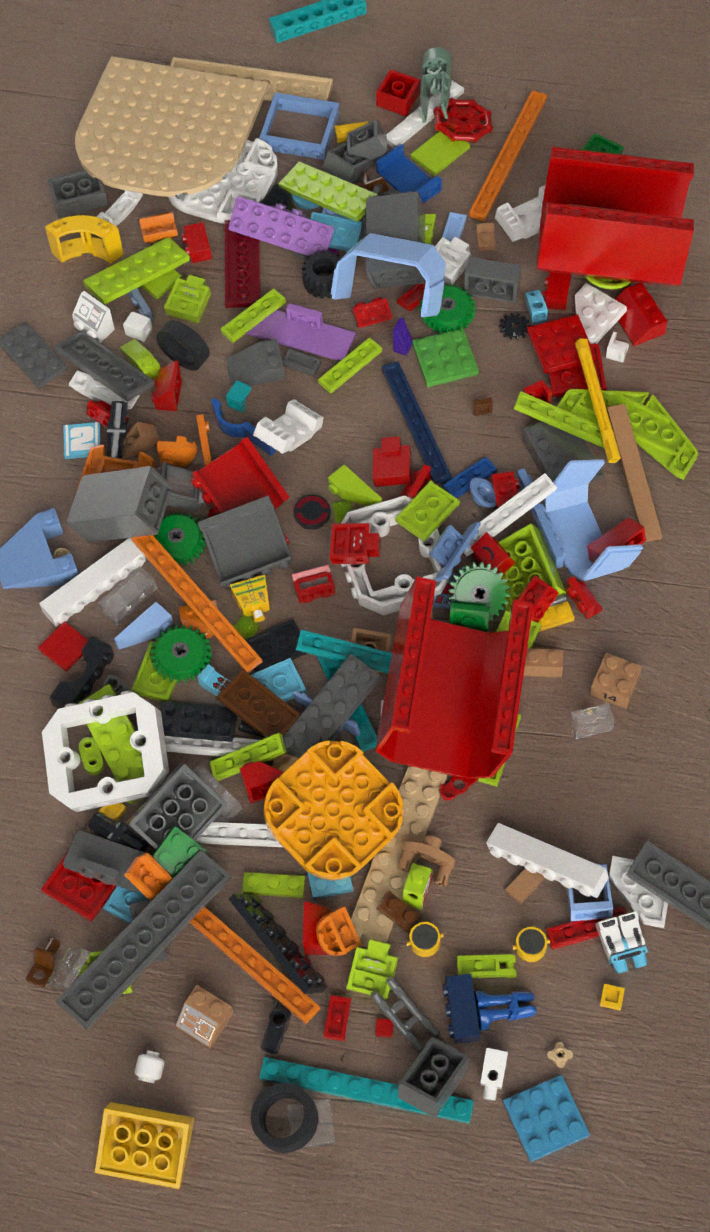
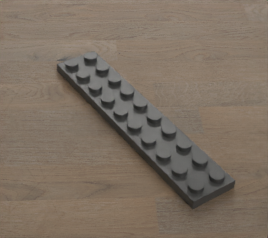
[56,850,231,1031]

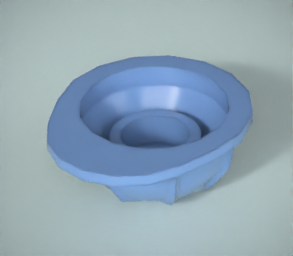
[470,478,496,508]

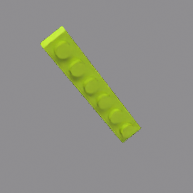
[513,391,604,448]

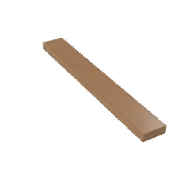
[607,404,663,542]

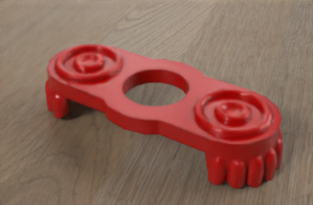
[439,776,478,801]

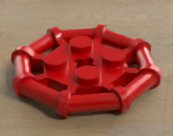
[433,97,493,143]

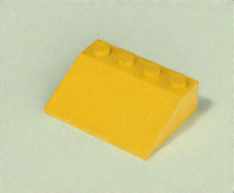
[95,1102,194,1189]

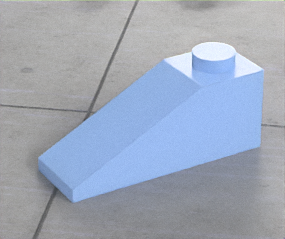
[114,602,174,650]

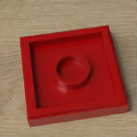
[38,621,89,672]

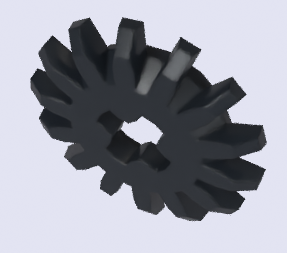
[499,313,531,340]

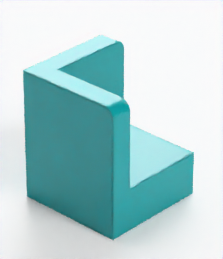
[226,380,252,413]

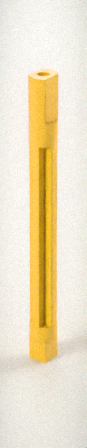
[575,338,621,463]

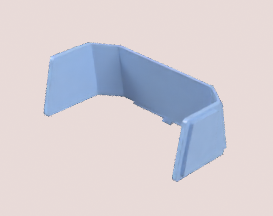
[331,233,446,317]
[545,459,643,581]

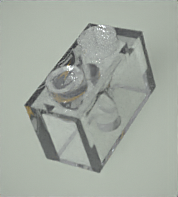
[569,703,615,739]

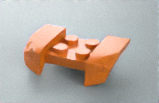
[77,444,156,490]

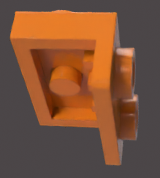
[139,212,178,243]
[124,853,173,902]

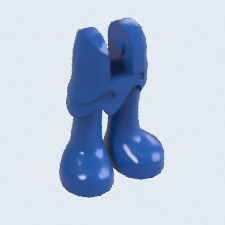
[474,991,537,1031]

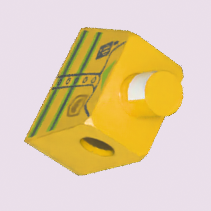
[230,575,270,622]

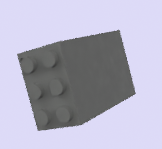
[366,191,425,289]
[66,466,173,543]

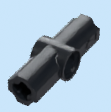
[107,401,128,458]
[88,812,148,852]
[260,1000,292,1054]

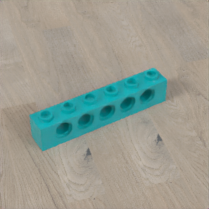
[269,0,367,43]

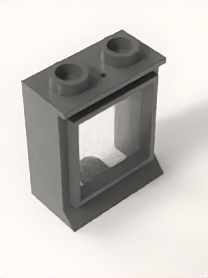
[155,461,204,512]

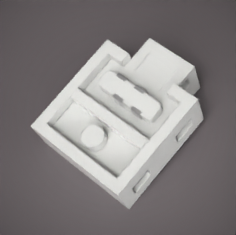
[435,237,471,286]

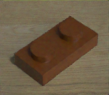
[376,891,421,933]

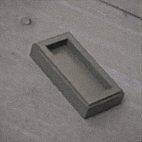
[282,348,322,377]

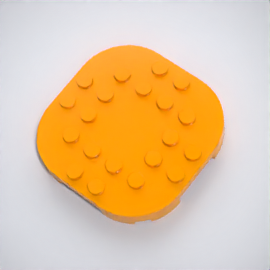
[263,740,403,881]

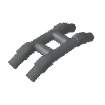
[371,976,440,1053]

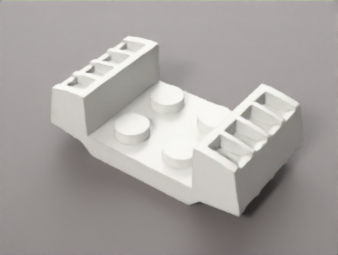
[495,186,545,242]
[253,399,324,454]

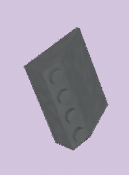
[522,422,604,483]
[126,763,228,850]

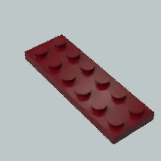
[225,220,261,308]

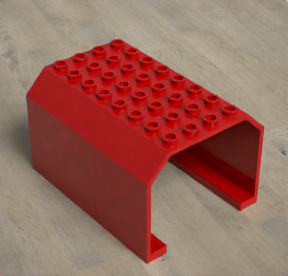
[536,147,694,287]
[375,576,534,779]

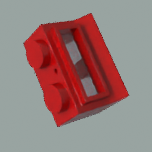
[292,565,336,603]

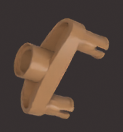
[398,835,456,887]

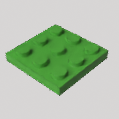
[412,328,479,387]

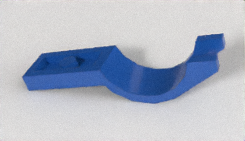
[211,398,276,456]

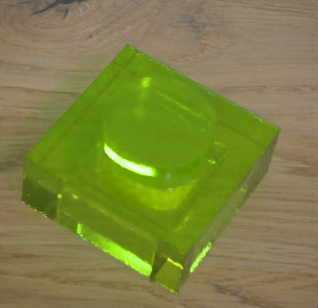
[332,501,352,523]
[233,615,260,640]

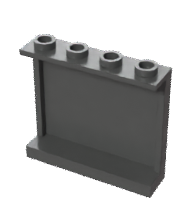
[198,496,294,589]

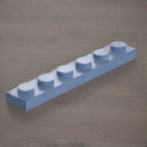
[517,468,566,568]

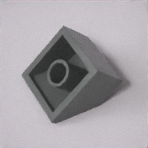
[347,119,387,159]

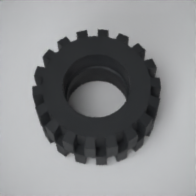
[302,250,342,299]

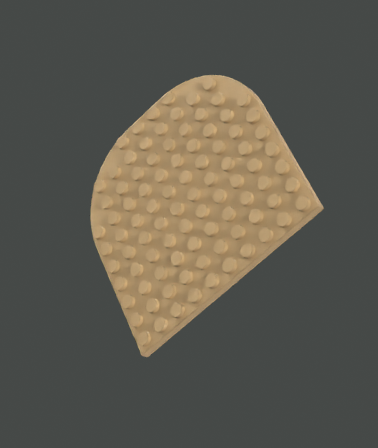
[75,56,269,197]

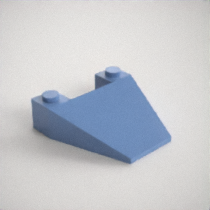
[0,508,79,589]

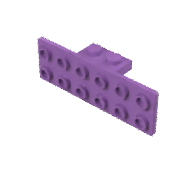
[228,196,334,256]
[246,303,356,361]

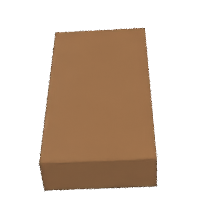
[505,868,546,905]

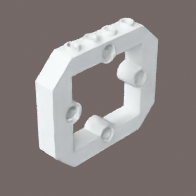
[341,496,453,615]
[42,691,169,812]

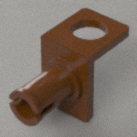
[354,171,389,193]
[26,938,60,987]

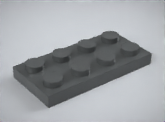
[0,321,68,389]

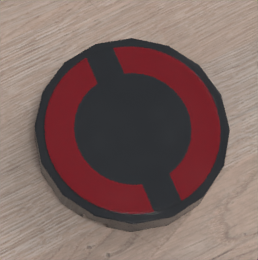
[294,495,331,530]

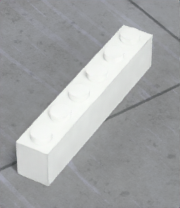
[39,538,146,627]
[486,823,609,898]

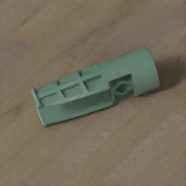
[419,47,453,123]

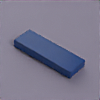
[442,457,497,498]

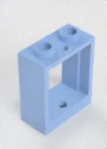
[566,864,613,921]

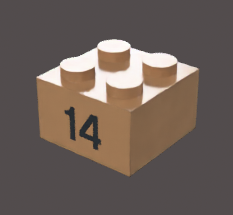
[590,653,643,709]

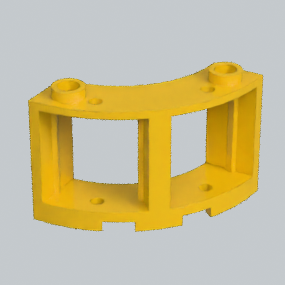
[45,215,124,264]

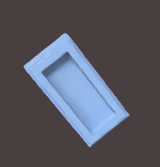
[442,212,467,242]

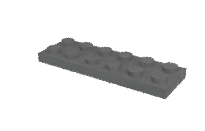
[55,331,154,402]
[283,654,382,758]
[625,841,710,931]

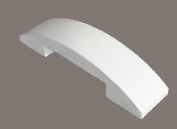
[97,190,144,226]
[69,370,140,409]

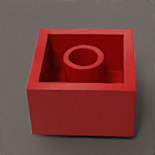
[376,69,421,117]

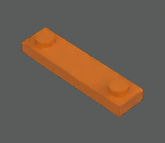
[196,414,212,466]

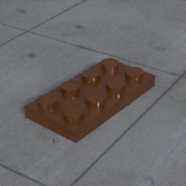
[217,669,301,738]

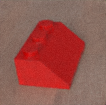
[615,283,668,346]

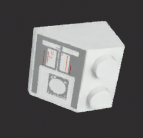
[72,291,115,343]

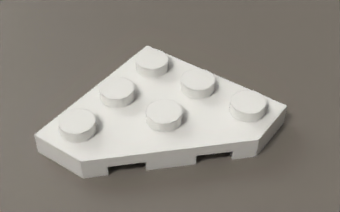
[575,283,627,344]
[609,856,668,928]

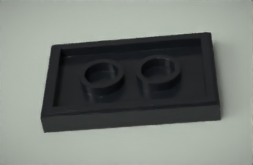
[245,619,307,673]

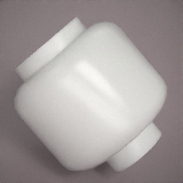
[135,1050,165,1083]

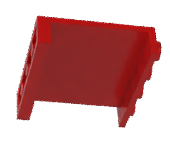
[190,437,290,516]

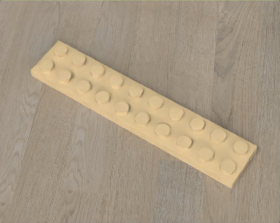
[170,57,333,101]
[351,766,448,949]

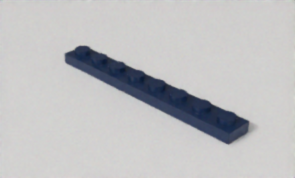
[382,361,451,484]

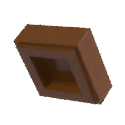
[473,398,493,416]

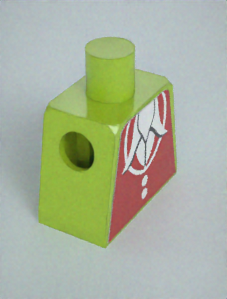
[402,863,434,911]

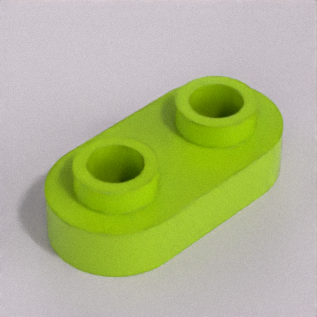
[79,737,104,775]

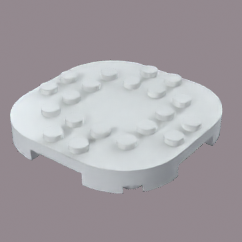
[168,138,278,224]

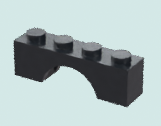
[49,636,114,709]

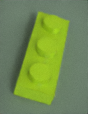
[242,872,305,898]

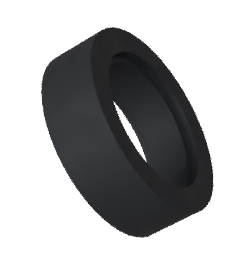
[156,320,210,371]
[251,1083,319,1153]

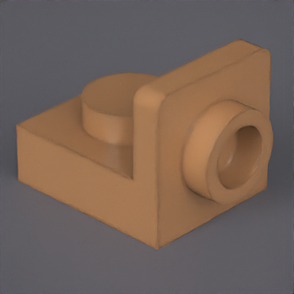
[476,223,496,251]

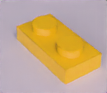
[335,121,368,143]
[538,601,575,632]

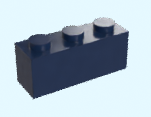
[442,974,480,1044]

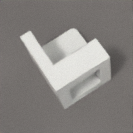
[123,312,152,342]
[606,331,629,363]

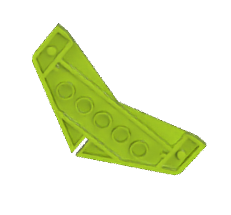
[557,389,698,480]

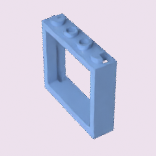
[259,92,340,160]

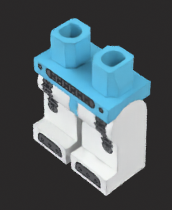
[595,911,648,974]

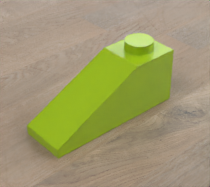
[120,339,161,380]
[328,465,382,506]

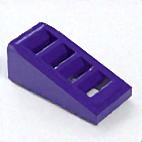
[393,317,412,355]

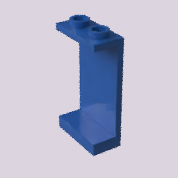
[376,144,442,204]

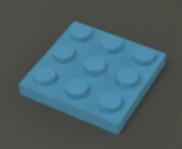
[503,1075,590,1162]

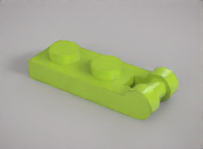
[457,954,517,978]

